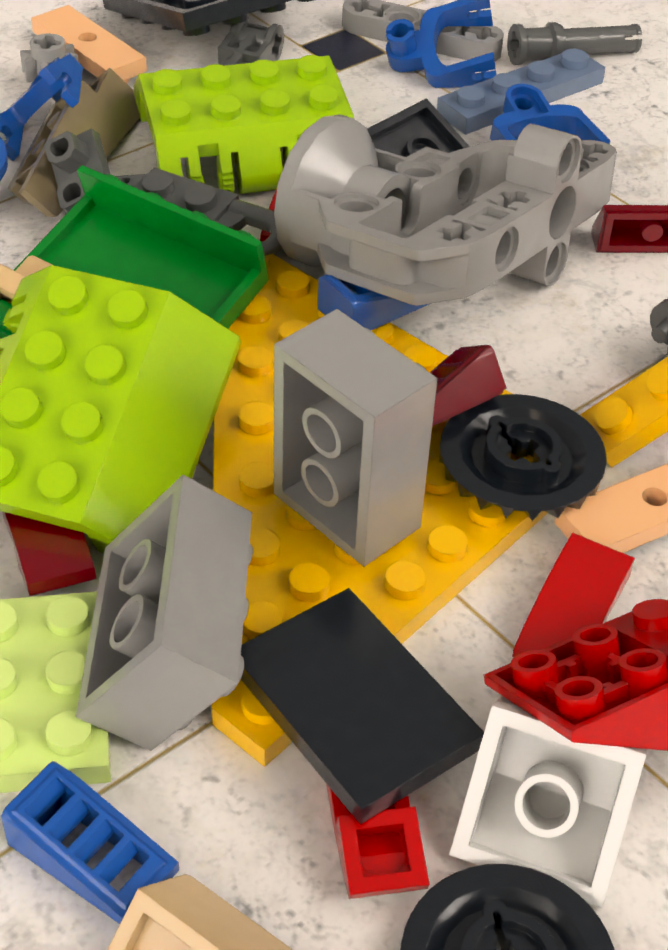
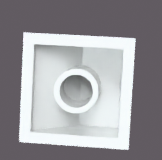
[449,695,647,908]

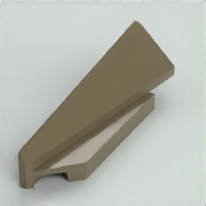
[7,68,140,217]

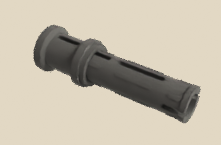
[507,22,642,65]

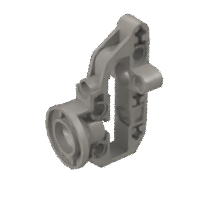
[274,114,617,305]

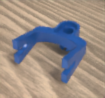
[386,0,497,88]
[0,53,84,161]
[490,84,611,144]

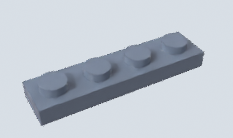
[437,48,606,135]

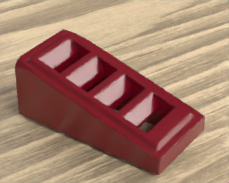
[430,345,507,427]

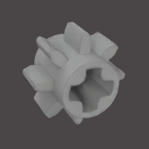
[20,33,78,83]

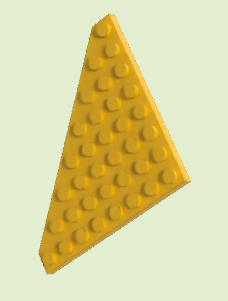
[212,254,548,767]

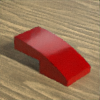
[512,533,635,658]
[326,783,430,899]

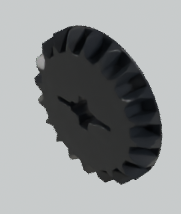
[439,394,607,522]
[400,864,615,950]

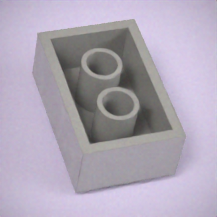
[274,309,437,567]
[76,475,253,751]

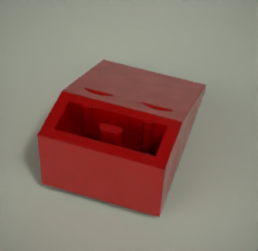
[483,599,668,751]

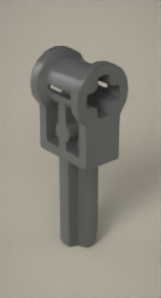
[218,20,284,66]

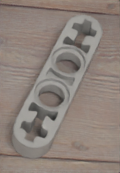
[342,0,504,61]

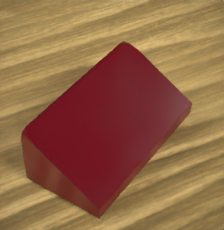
[591,205,668,253]

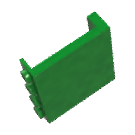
[0,165,269,339]

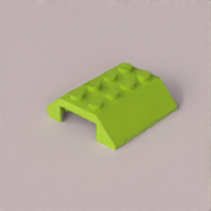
[133,55,354,194]
[0,265,241,553]

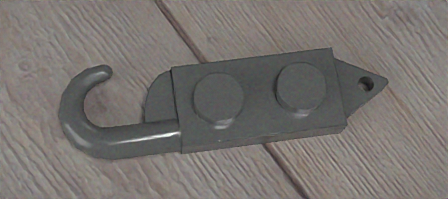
[115,168,282,256]

